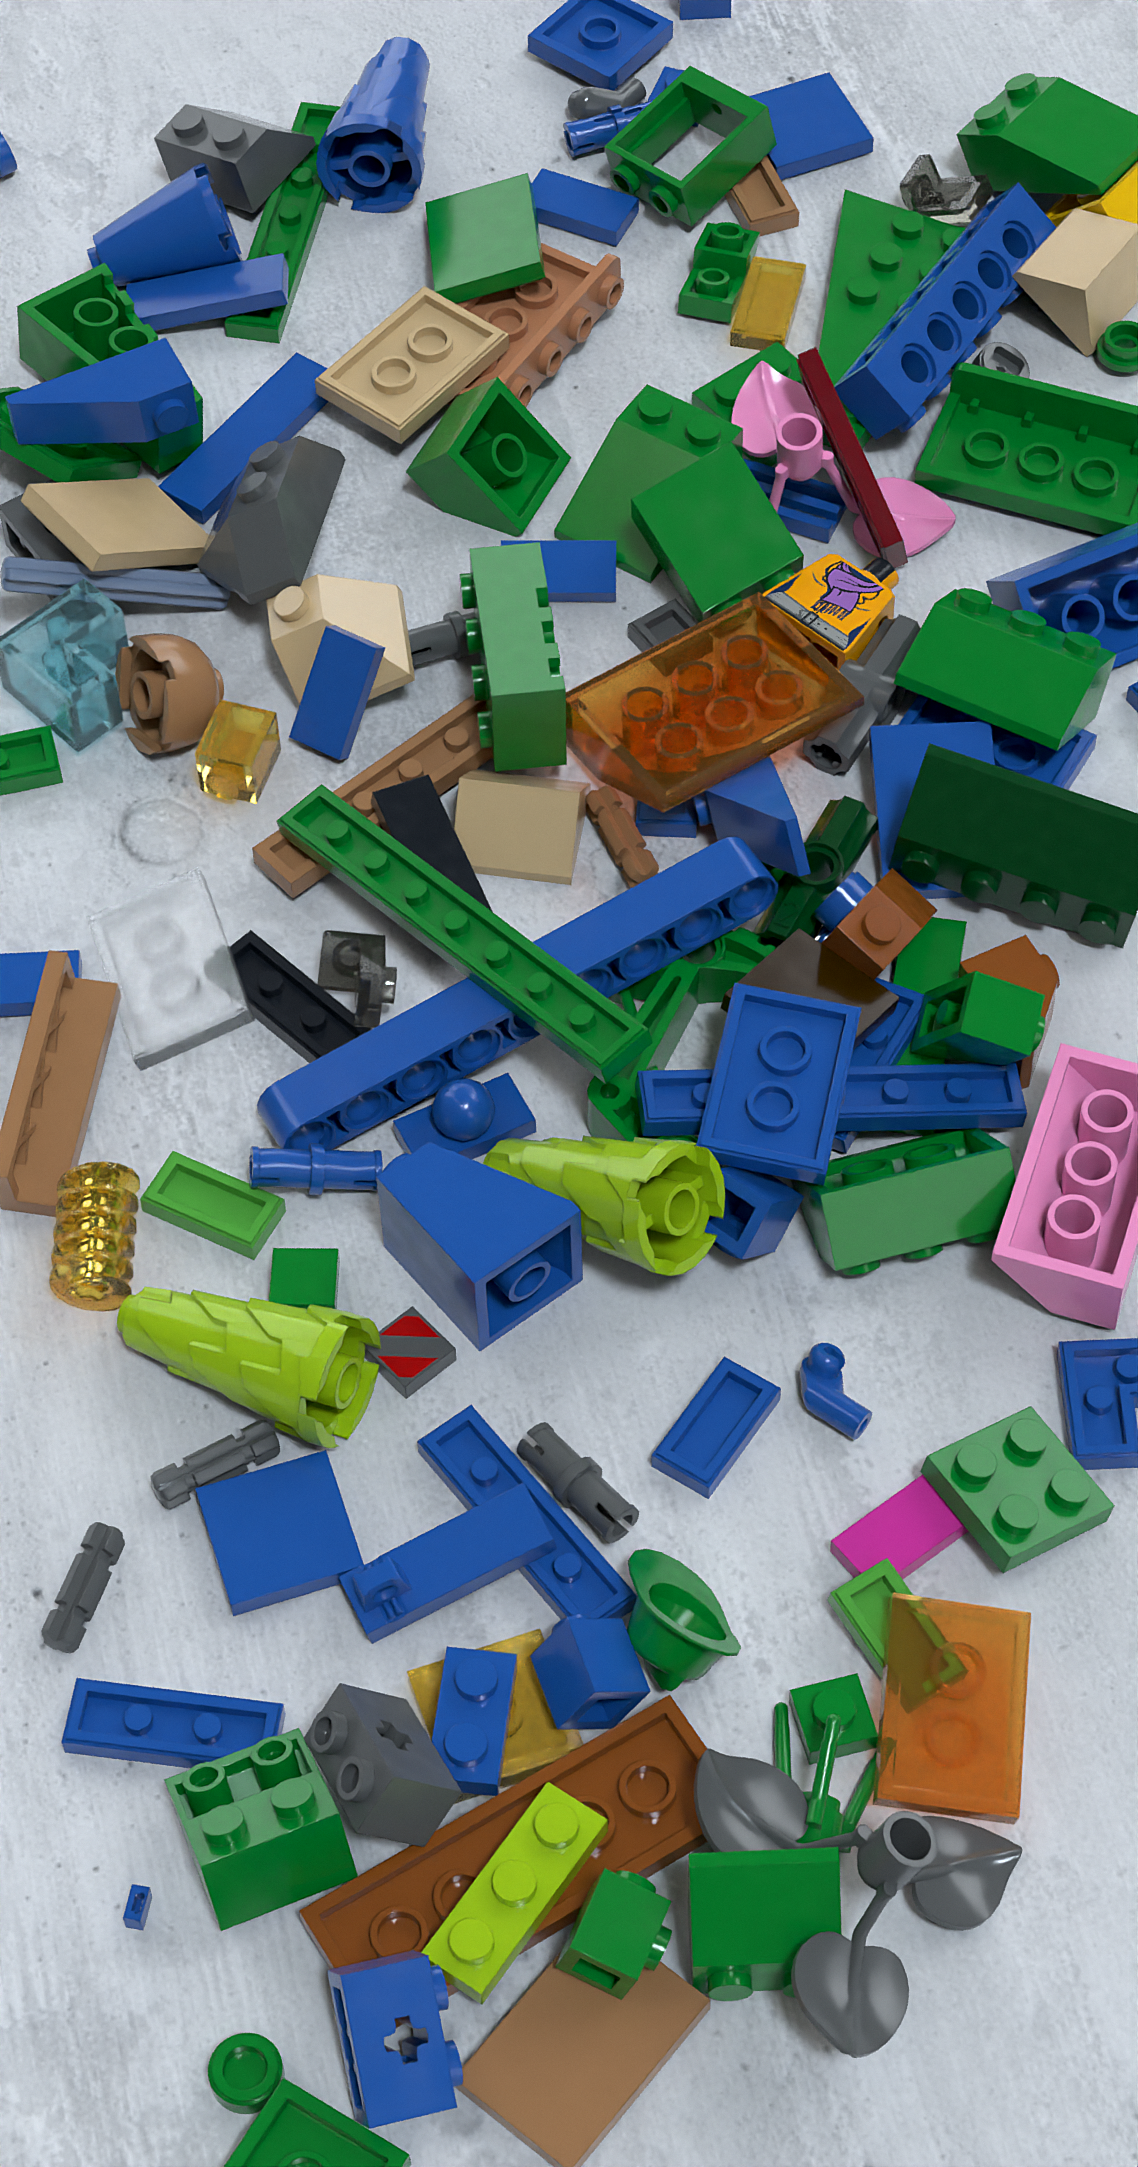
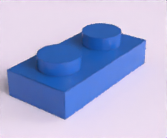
[432,1646,517,1796]

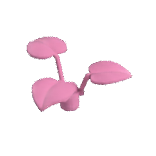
[731,361,956,558]

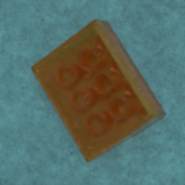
[566,592,864,813]

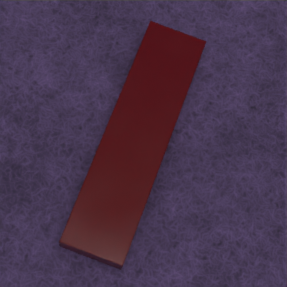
[796,347,908,568]

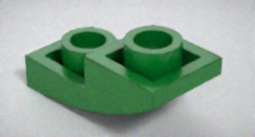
[678,222,760,323]

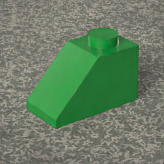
[910,971,1045,1066]

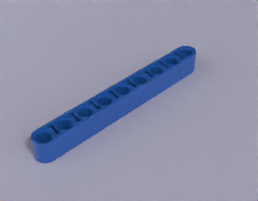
[257,837,778,1150]

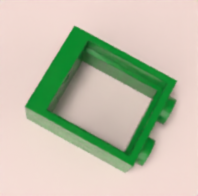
[604,66,777,227]

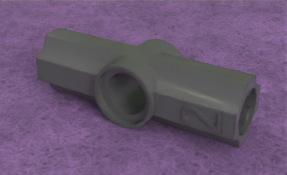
[803,614,921,776]

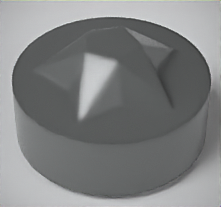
[972,342,1030,378]

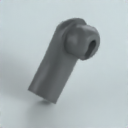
[568,77,646,120]

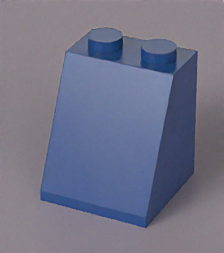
[376,1141,583,1352]

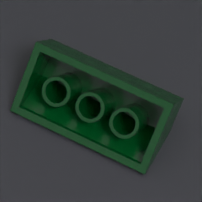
[888,743,1138,948]

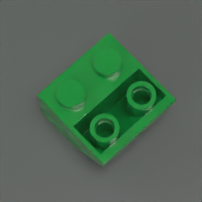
[164,1728,358,1931]

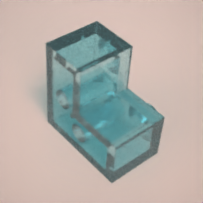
[0,578,129,752]

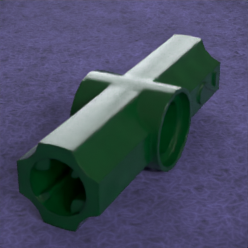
[753,795,878,948]

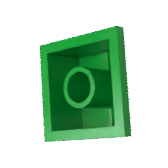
[406,377,571,537]
[688,1847,842,2001]

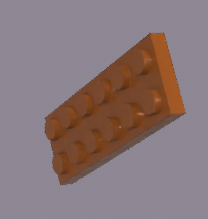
[299,1695,708,2028]

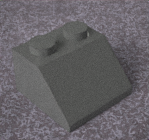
[154,104,316,213]

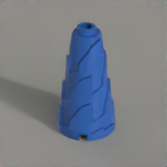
[316,37,430,213]

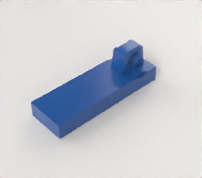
[339,1482,557,1644]

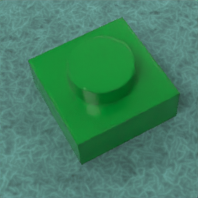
[789,1673,878,1765]

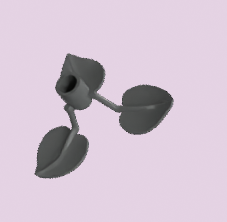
[694,1748,1022,2058]

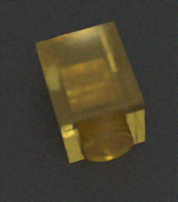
[195,699,281,804]

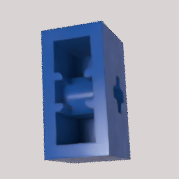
[327,1950,463,2129]

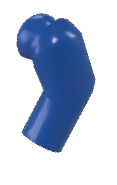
[799,1343,873,1440]

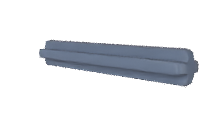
[0,556,230,610]

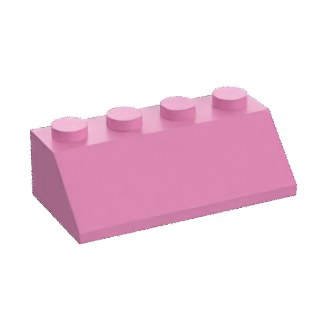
[991,1043,1138,1330]

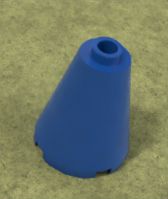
[87,163,243,287]

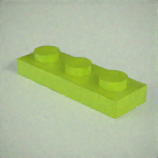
[421,1782,608,2005]

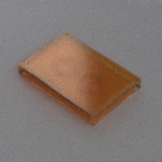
[873,1593,1031,1825]

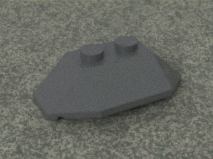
[197,436,346,605]

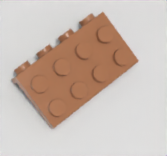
[447,243,624,407]

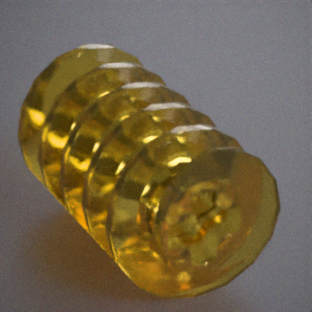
[49,1161,140,1312]

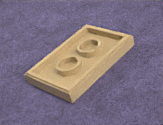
[315,286,509,444]
[21,478,209,572]

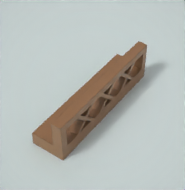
[0,950,122,1218]

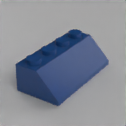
[986,523,1138,669]

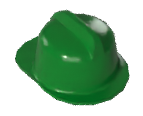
[627,1549,741,1691]

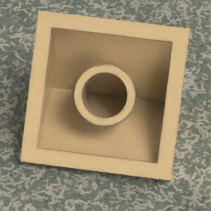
[1012,208,1138,357]
[454,770,591,885]

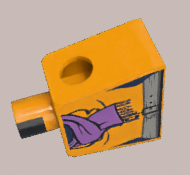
[759,554,899,685]

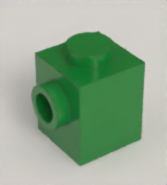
[555,1868,672,2000]

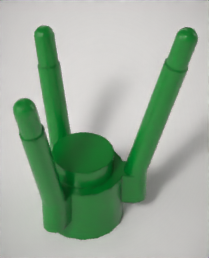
[774,1702,893,1853]

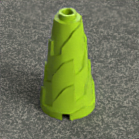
[483,1135,725,1276]
[117,1287,381,1448]

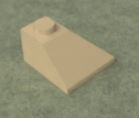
[266,574,415,705]

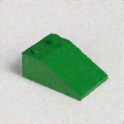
[956,73,1138,195]
[554,384,743,584]

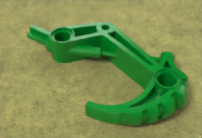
[587,927,776,1145]

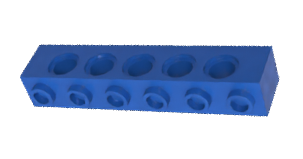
[834,182,1056,440]

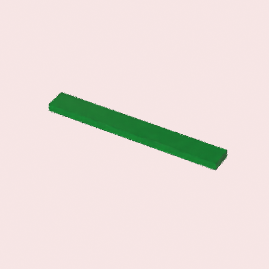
[276,784,653,1084]

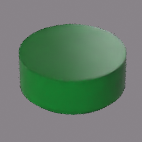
[208,2033,285,2114]

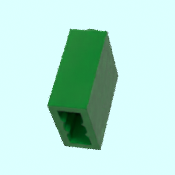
[631,441,804,630]

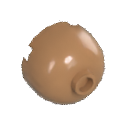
[115,633,224,755]

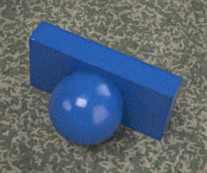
[393,1073,537,1159]

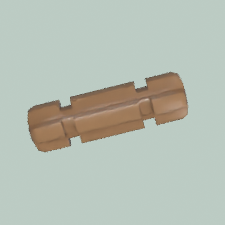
[586,785,659,888]

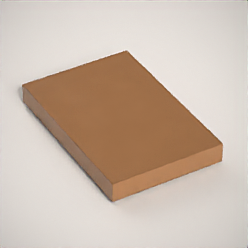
[455,1951,711,2167]

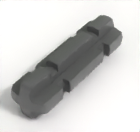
[150,1420,280,1509]
[41,1522,125,1653]

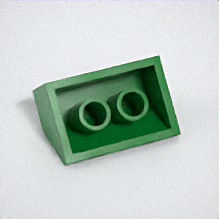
[893,588,1117,751]
[791,1128,1016,1275]

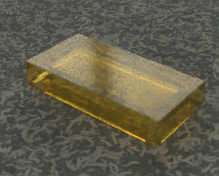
[730,256,806,351]

